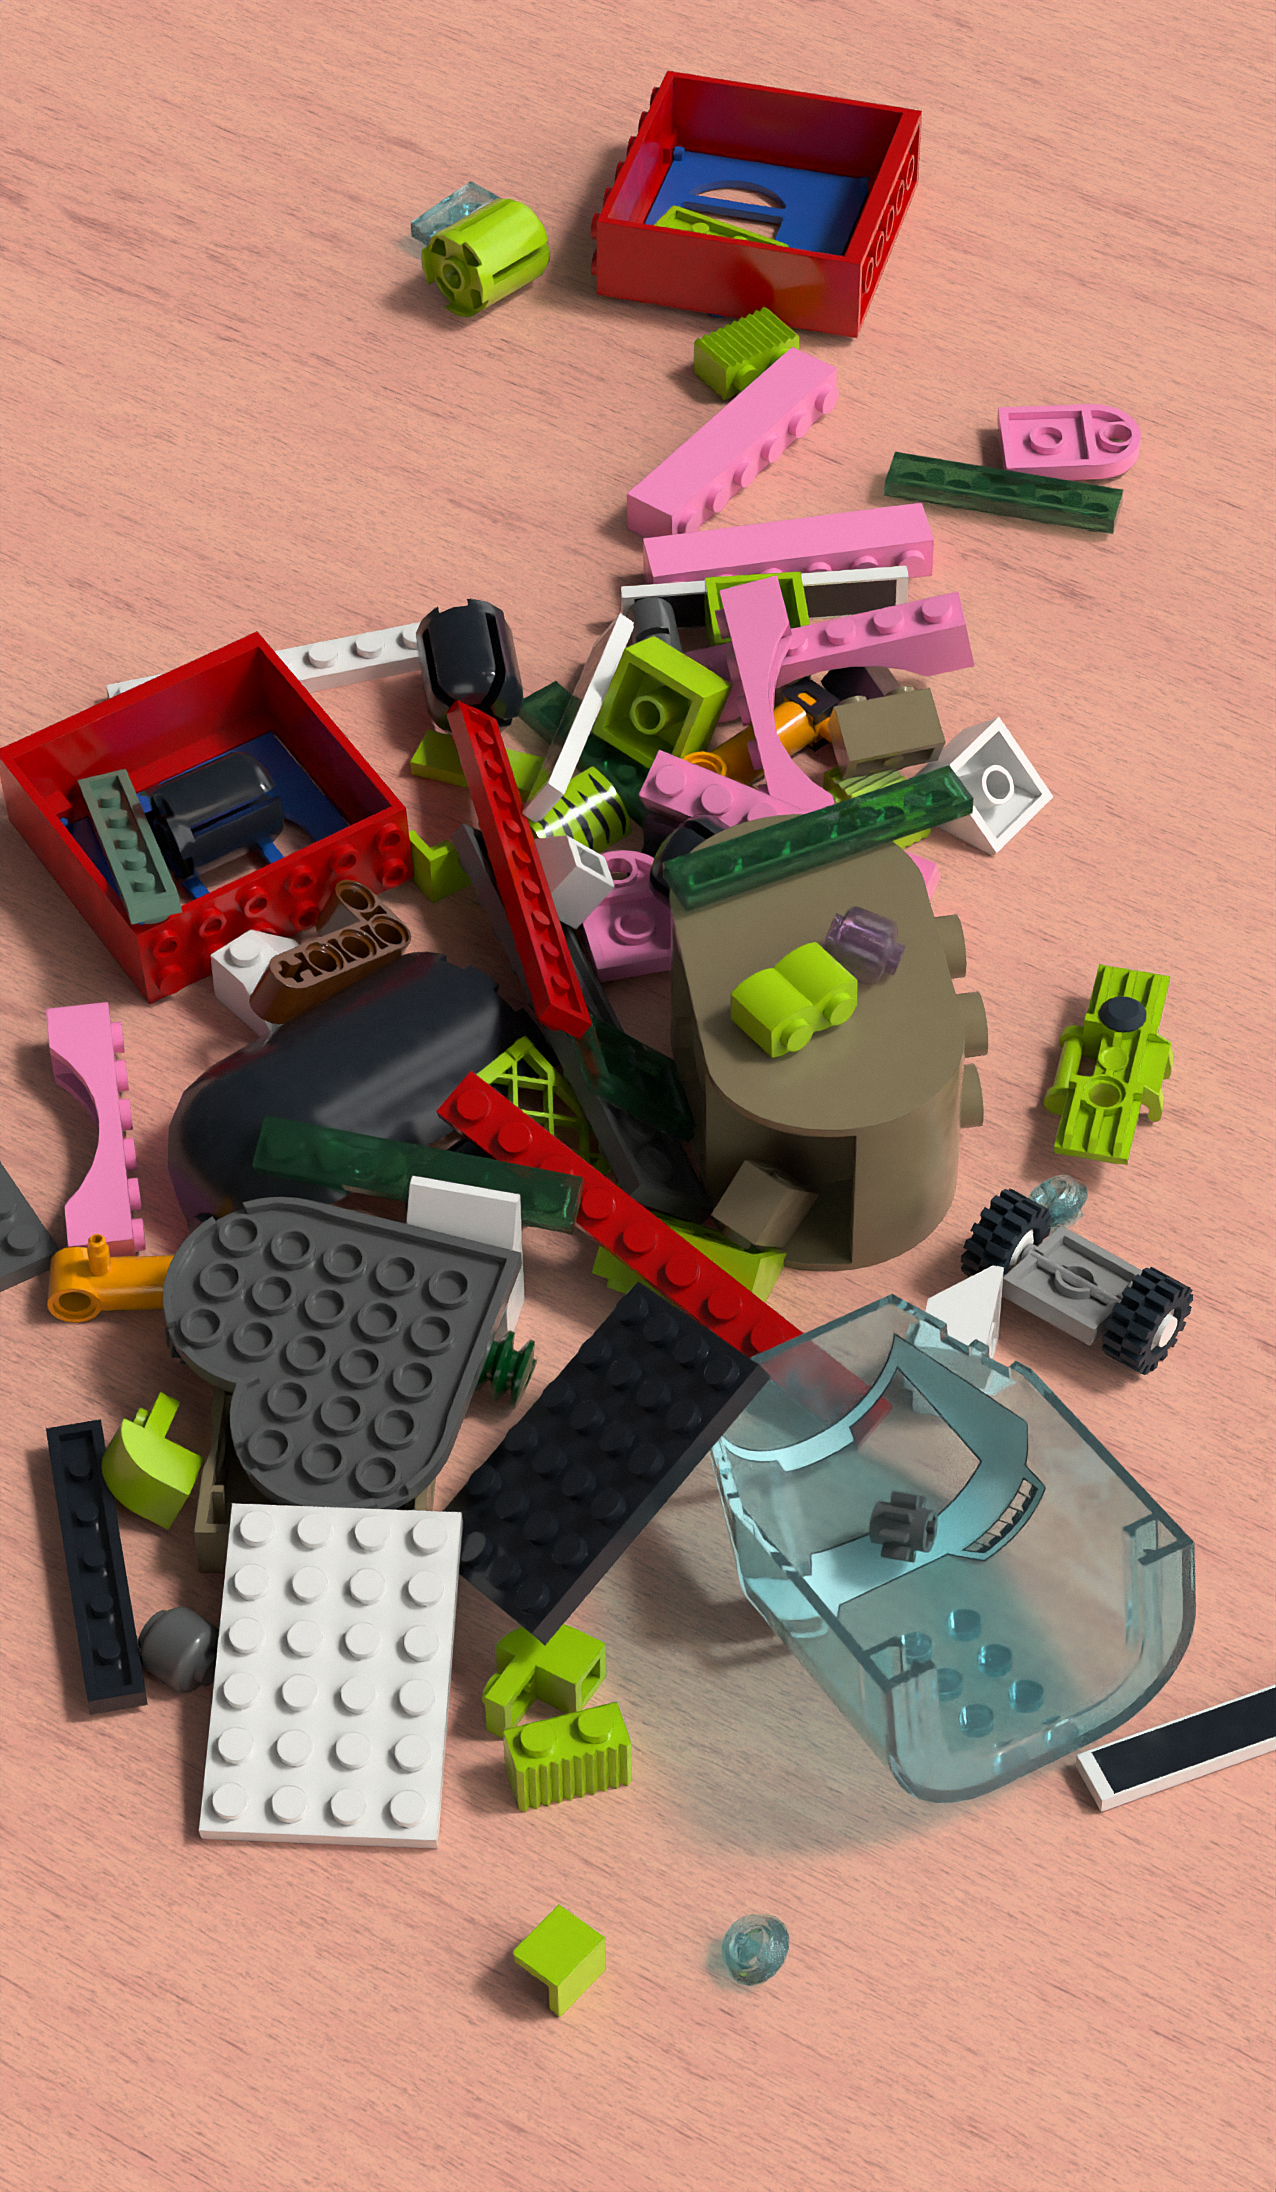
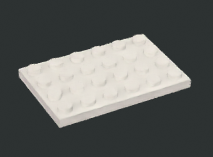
[199,1503,463,1849]

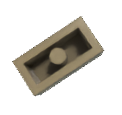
[827,686,946,780]
[711,1160,819,1251]

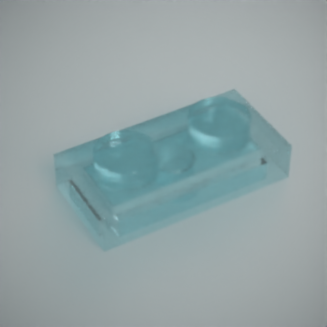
[411,181,501,246]

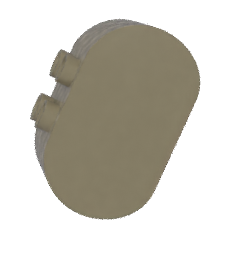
[669,814,988,1271]

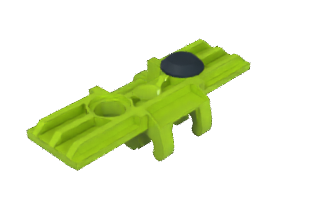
[1044,964,1174,1165]

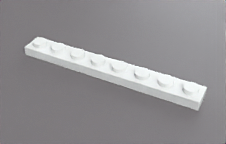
[106,622,420,699]

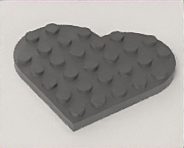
[163,1197,522,1510]

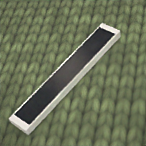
[621,566,909,629]
[522,613,634,823]
[1076,1684,1276,1812]

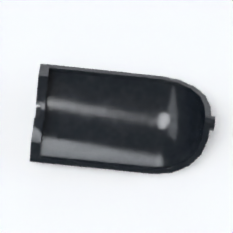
[167,952,561,1234]

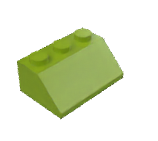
[592,1207,787,1310]

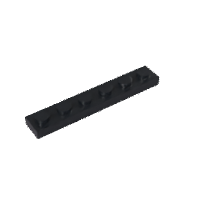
[46,1419,148,1715]

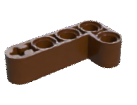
[249,880,412,1025]

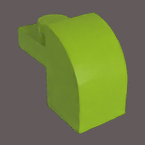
[102,1392,205,1530]
[482,1624,607,1738]

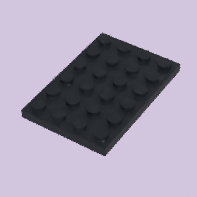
[443,1281,771,1645]

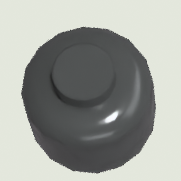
[138,1606,219,1693]

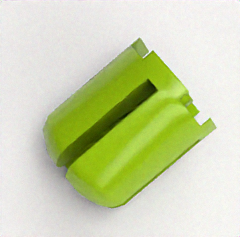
[421,198,550,317]

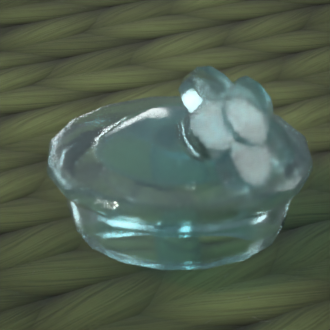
[1028,1175,1088,1231]
[722,1914,789,1986]

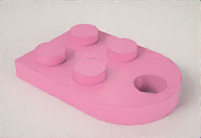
[997,404,1141,482]
[580,850,671,983]

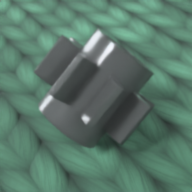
[869,1491,938,1563]

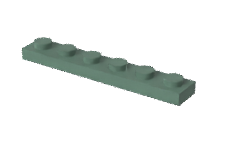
[77,769,182,924]

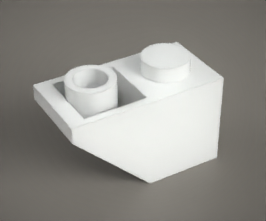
[534,835,615,929]

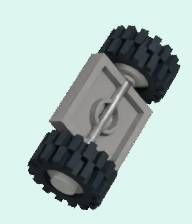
[960,1188,1193,1375]

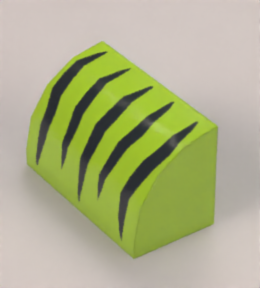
[527,766,632,853]

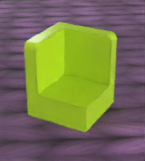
[409,830,473,903]
[513,1904,606,2017]

